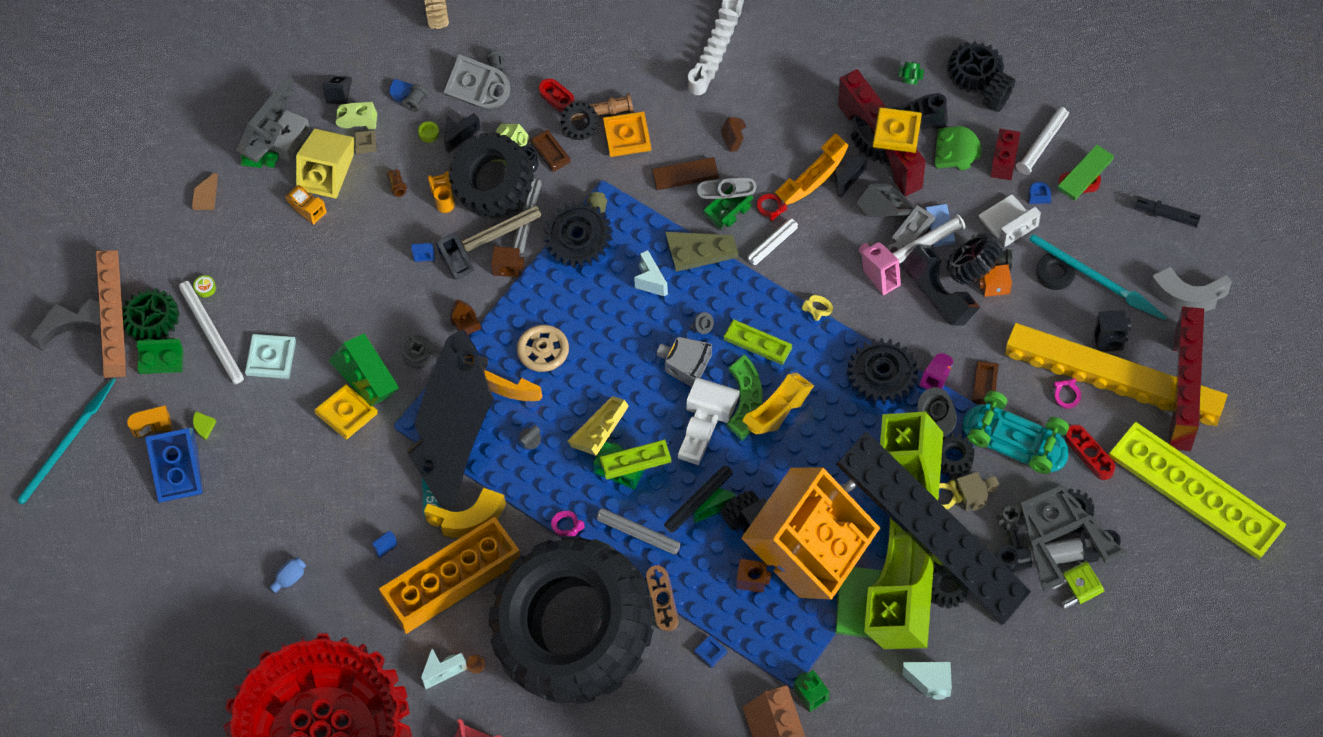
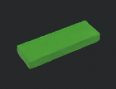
[1058,145,1114,201]

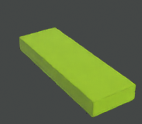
[724,319,792,365]
[600,439,671,480]

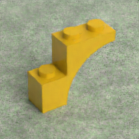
[742,373,814,434]

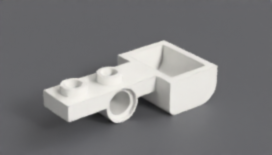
[678,377,740,465]

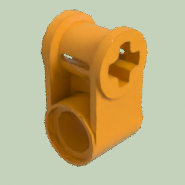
[428,171,455,213]

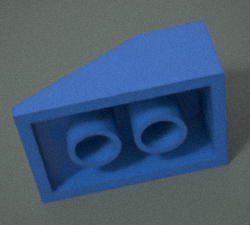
[145,428,203,503]

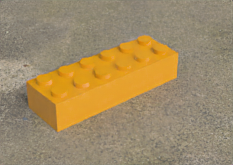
[379,517,520,634]

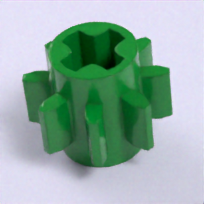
[898,61,924,84]

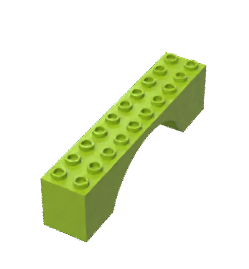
[864,412,943,649]

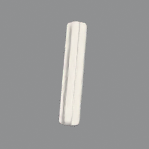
[747,218,798,265]

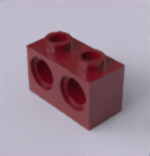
[991,128,1020,181]

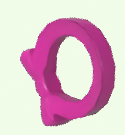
[1053,378,1081,409]
[551,511,585,536]

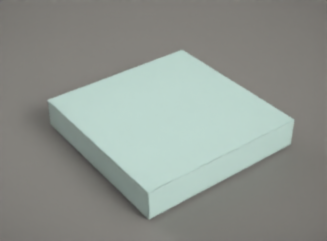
[245,334,296,379]

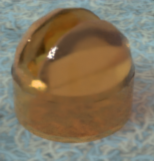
[467,655,485,674]

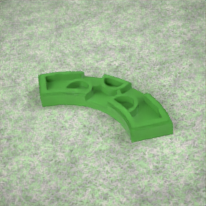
[727,354,763,441]

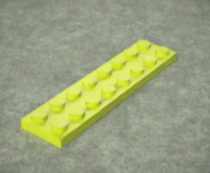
[1109,422,1286,560]

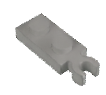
[887,205,935,252]

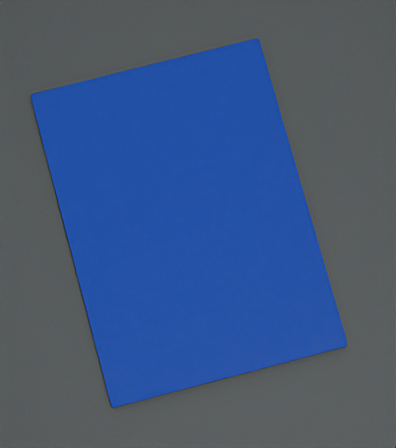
[394,181,978,689]

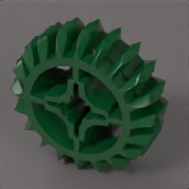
[122,287,180,341]

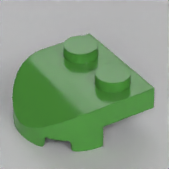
[935,126,982,171]

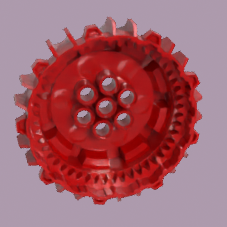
[223,633,412,737]

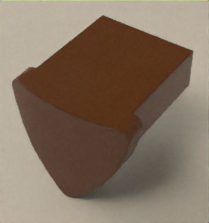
[721,117,746,152]
[450,300,481,334]

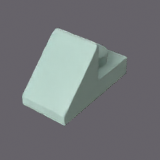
[634,250,668,296]
[421,649,467,690]

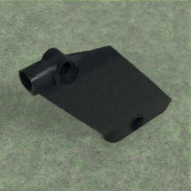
[407,330,494,507]

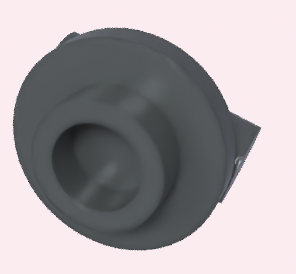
[689,312,714,334]
[519,425,541,449]

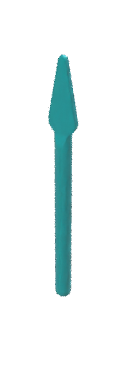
[1029,234,1167,320]
[17,377,116,504]

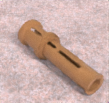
[571,93,633,121]

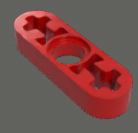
[1065,425,1115,480]

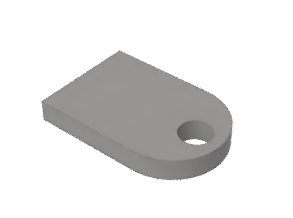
[444,54,510,109]

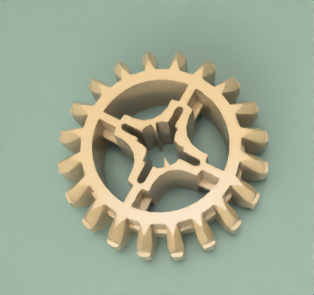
[424,0,449,29]

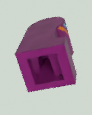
[919,353,954,389]

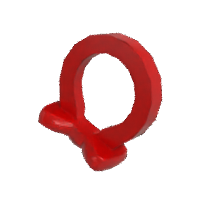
[757,194,787,221]

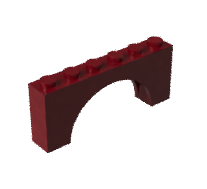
[838,69,926,197]
[1169,306,1204,451]

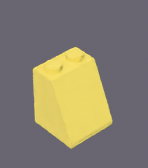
[296,129,354,199]

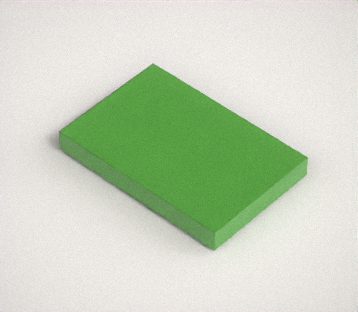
[835,567,882,638]

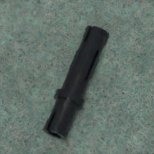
[1135,196,1201,228]

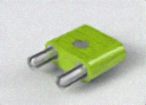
[1052,561,1104,609]

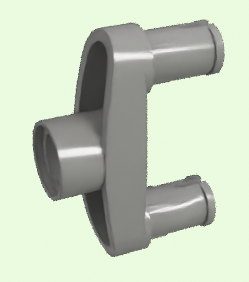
[697,178,757,199]

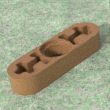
[646,565,679,632]

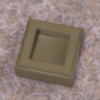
[354,130,377,154]

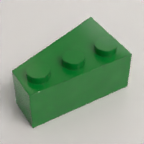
[329,333,399,406]

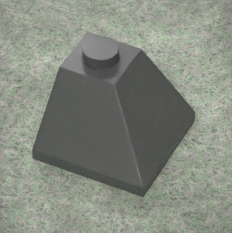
[856,184,916,217]

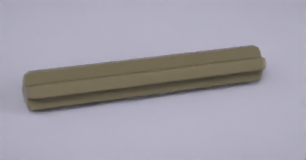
[462,206,542,252]

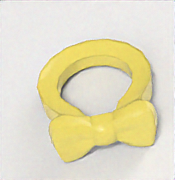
[802,295,833,321]
[939,480,963,510]

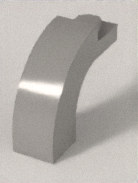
[1150,267,1232,312]

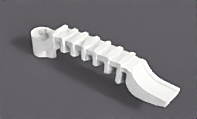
[688,0,744,95]

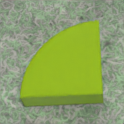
[193,412,216,440]

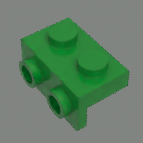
[703,185,754,230]

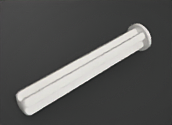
[1016,107,1069,175]
[892,214,965,263]

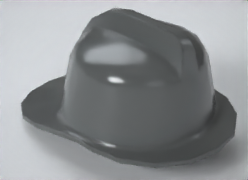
[918,387,957,437]

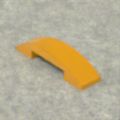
[775,133,848,205]
[473,360,542,401]

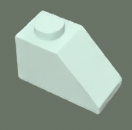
[902,662,952,700]

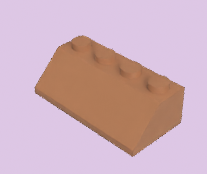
[743,685,805,737]

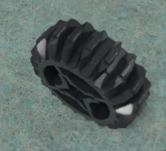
[947,41,1004,94]
[946,232,1003,285]

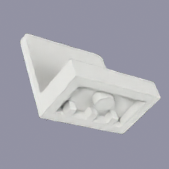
[979,195,1041,247]

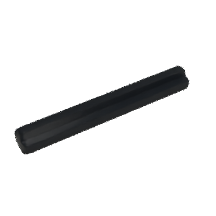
[664,465,733,533]

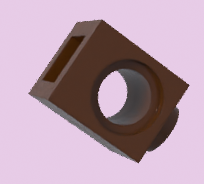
[491,246,524,278]
[737,559,771,593]

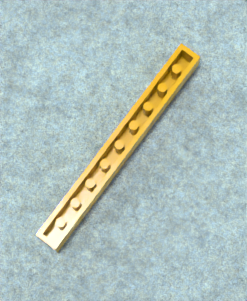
[1005,323,1228,427]

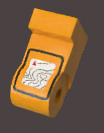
[285,185,327,225]
[127,405,172,438]

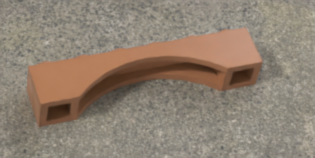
[96,250,126,378]

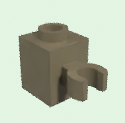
[956,472,999,511]

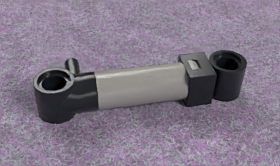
[996,530,1121,573]

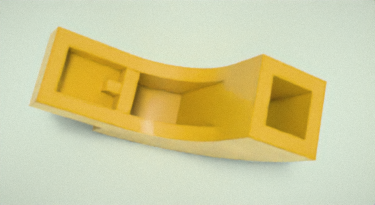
[424,488,506,538]

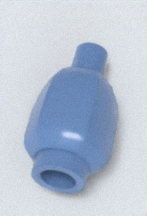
[270,557,306,593]

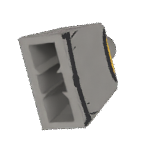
[656,337,712,387]

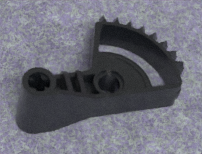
[850,93,948,166]

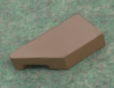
[192,173,218,210]

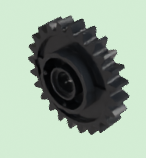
[543,201,613,269]
[847,338,918,406]

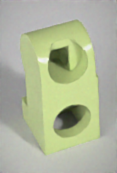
[336,102,377,129]

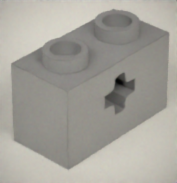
[265,110,310,162]

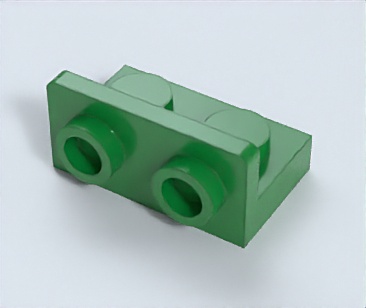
[136,338,184,374]

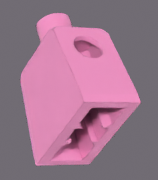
[859,243,901,295]

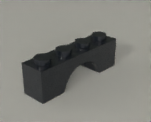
[902,245,981,326]

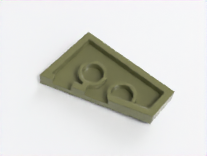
[665,232,738,272]

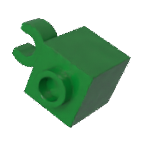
[794,670,830,712]

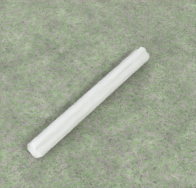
[179,281,244,384]

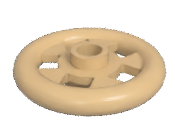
[517,325,569,372]

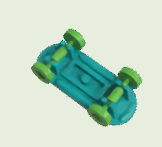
[962,391,1069,474]

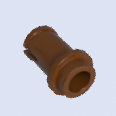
[387,169,407,197]

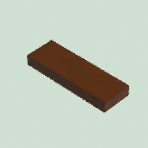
[652,157,719,190]

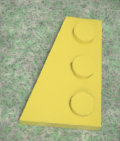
[568,396,629,455]

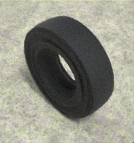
[1036,253,1076,290]

